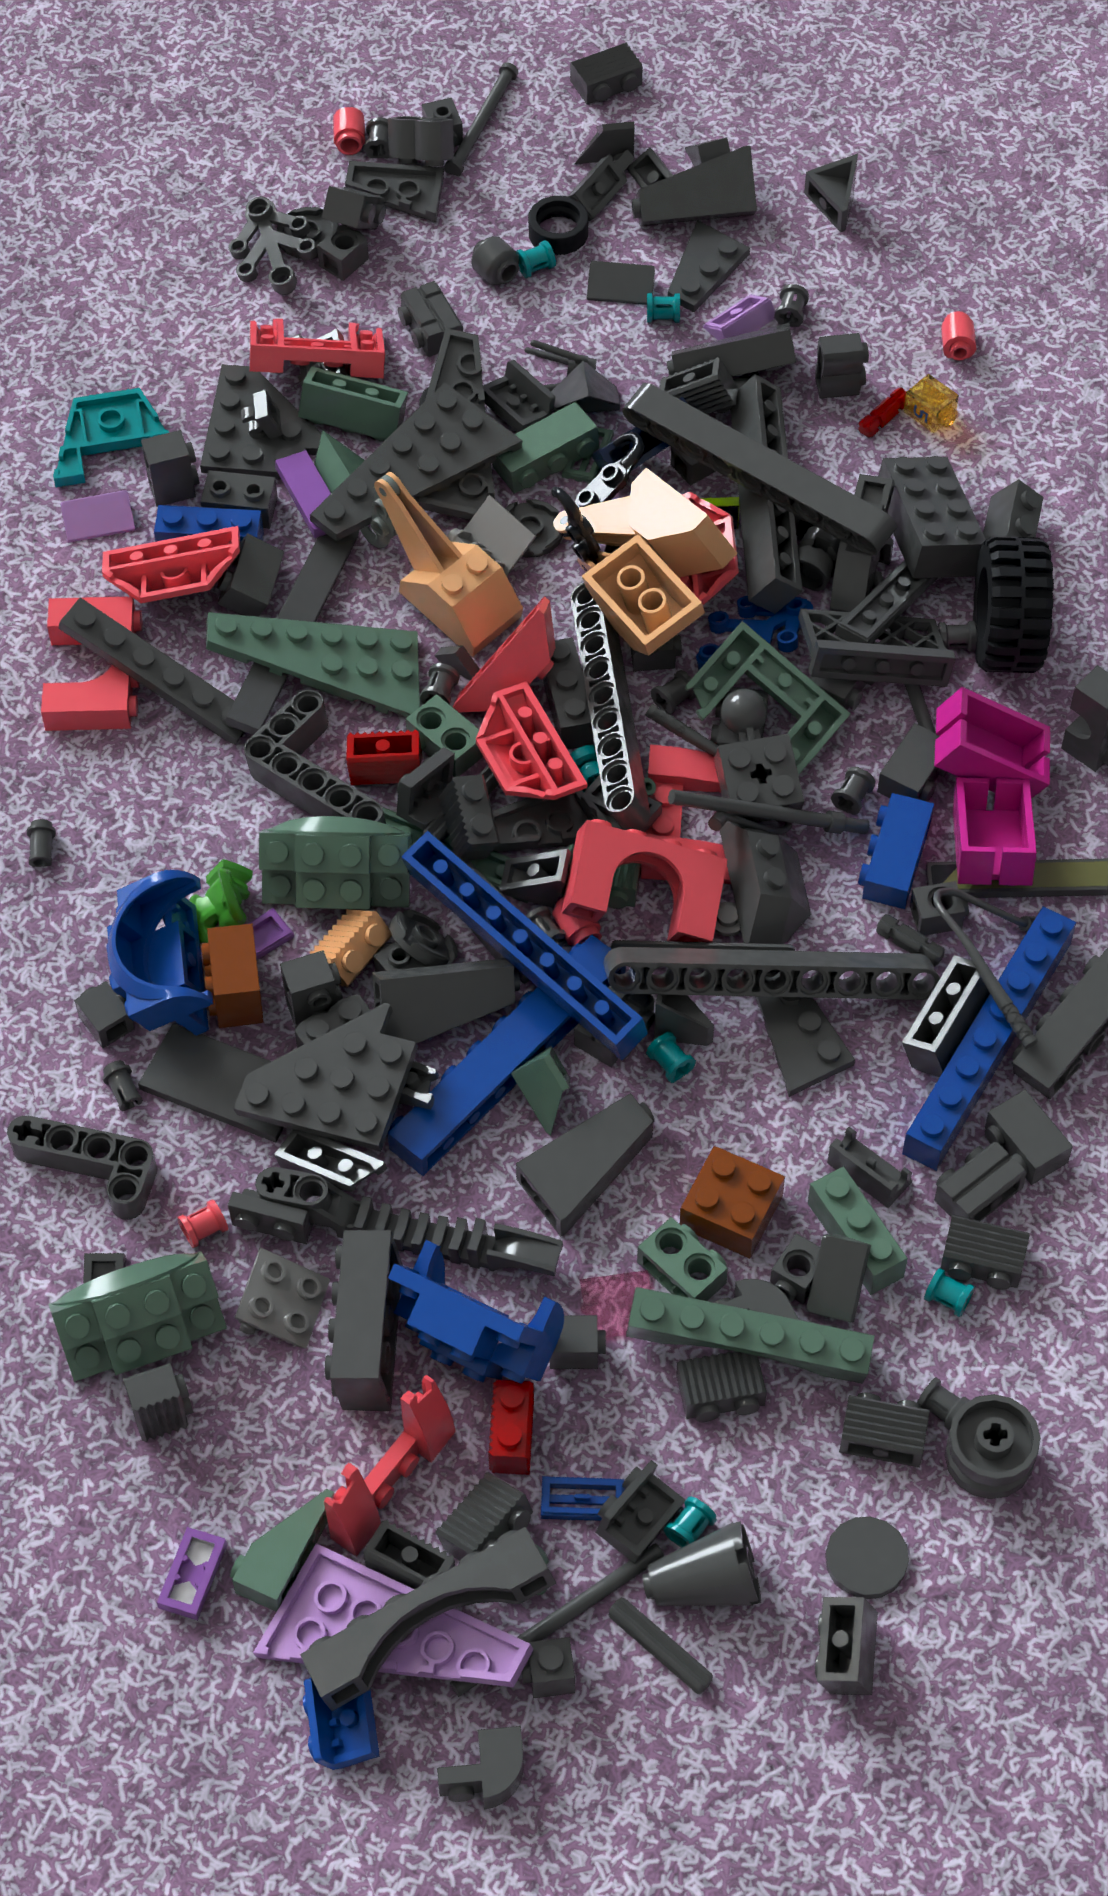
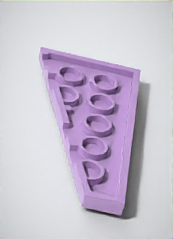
[253,1543,534,1687]

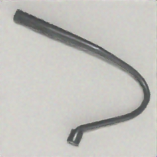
[645,704,792,835]
[933,888,1038,1049]

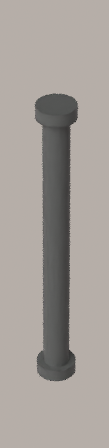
[444,63,519,176]

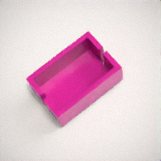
[934,687,1050,799]
[953,777,1037,886]

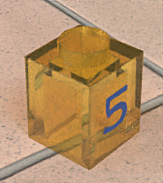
[904,374,959,433]

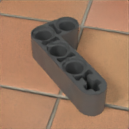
[7,1116,157,1220]

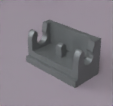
[827,1127,912,1208]

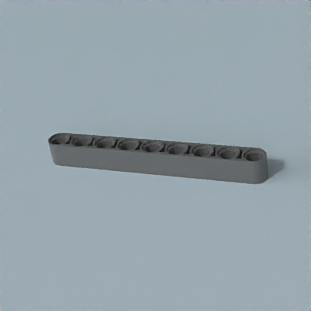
[622,383,897,556]
[571,583,650,830]
[603,947,940,1000]

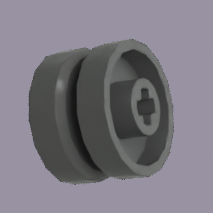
[944,1394,1041,1499]

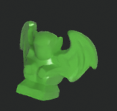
[189,859,253,943]

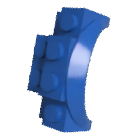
[106,870,213,1036]
[388,1240,564,1384]

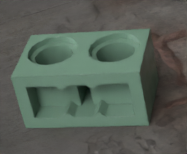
[405,694,483,777]
[637,1217,728,1301]

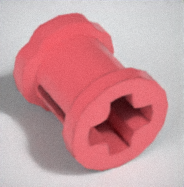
[177,1199,228,1248]

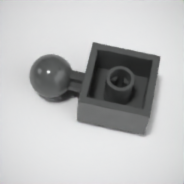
[714,689,805,823]

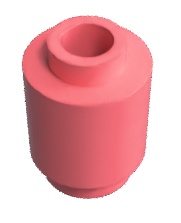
[333,107,365,155]
[941,311,976,361]
[552,897,602,946]

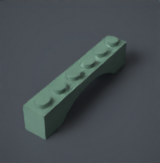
[626,1287,875,1384]

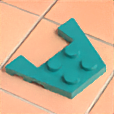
[53,388,170,487]

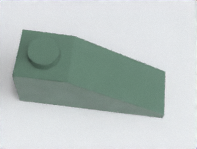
[230,1489,334,1612]

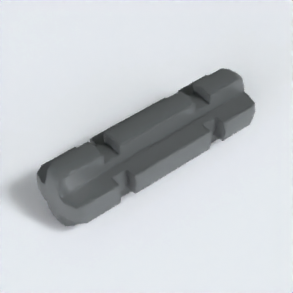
[876,914,945,966]

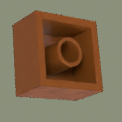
[201,923,264,1028]
[679,1146,785,1259]

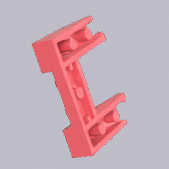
[250,318,385,379]
[641,744,731,884]
[324,1375,456,1557]

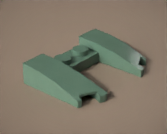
[685,621,851,775]

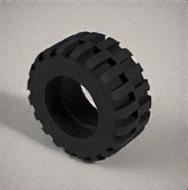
[973,536,1054,673]

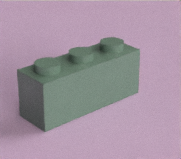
[298,366,408,441]
[492,402,599,494]
[808,1166,908,1295]

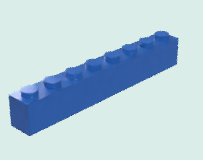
[401,830,648,1061]
[902,906,1076,1171]
[388,935,626,1176]

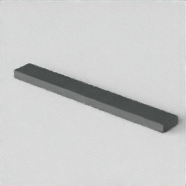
[225,530,360,735]

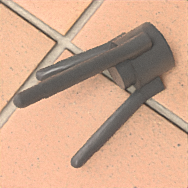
[524,340,597,391]

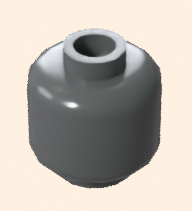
[471,236,519,285]

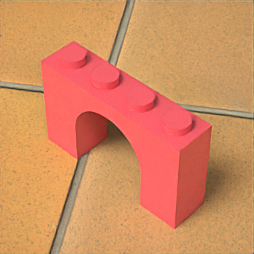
[41,596,143,731]
[561,819,728,942]

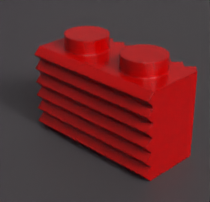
[346,729,423,785]
[488,1380,534,1475]

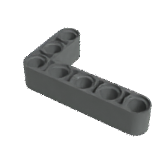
[243,690,386,824]

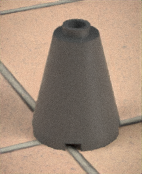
[642,1521,761,1606]

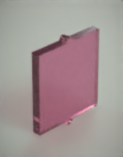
[580,1270,651,1338]

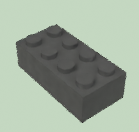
[878,456,986,578]
[325,1230,403,1411]

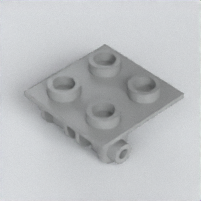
[447,495,537,576]
[235,1247,330,1349]

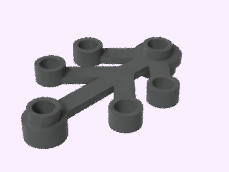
[228,196,318,295]

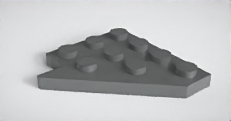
[200,364,322,479]
[234,1003,418,1152]

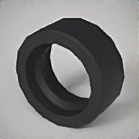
[528,196,588,255]

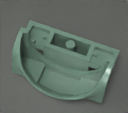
[259,816,413,910]
[48,1251,227,1382]

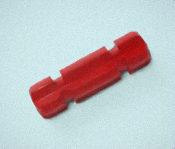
[858,387,911,438]

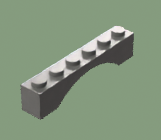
[300,1527,556,1711]

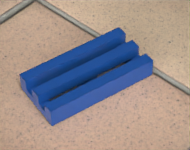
[541,1476,624,1521]

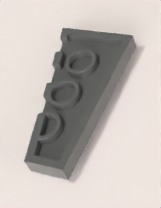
[755,969,855,1097]

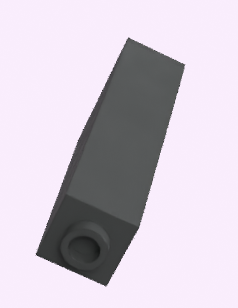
[632,146,757,226]
[667,323,796,377]
[372,958,520,1043]
[516,1093,655,1237]

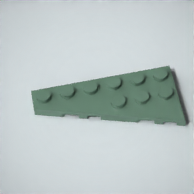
[206,612,420,717]

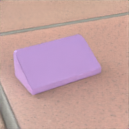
[703,294,775,340]
[60,490,136,543]

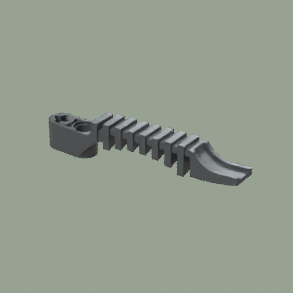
[255,1167,563,1277]

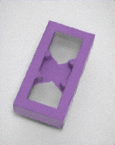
[157,1527,227,1621]

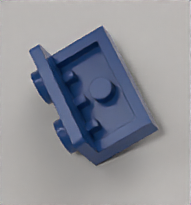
[303,1678,380,1770]

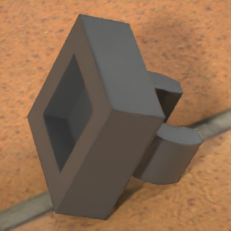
[241,390,282,439]

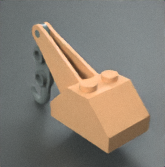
[360,472,523,657]

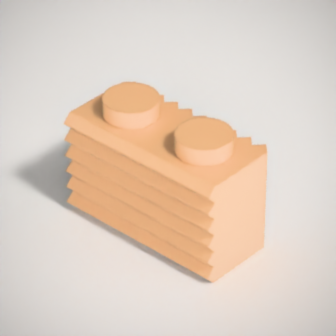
[310,909,392,987]

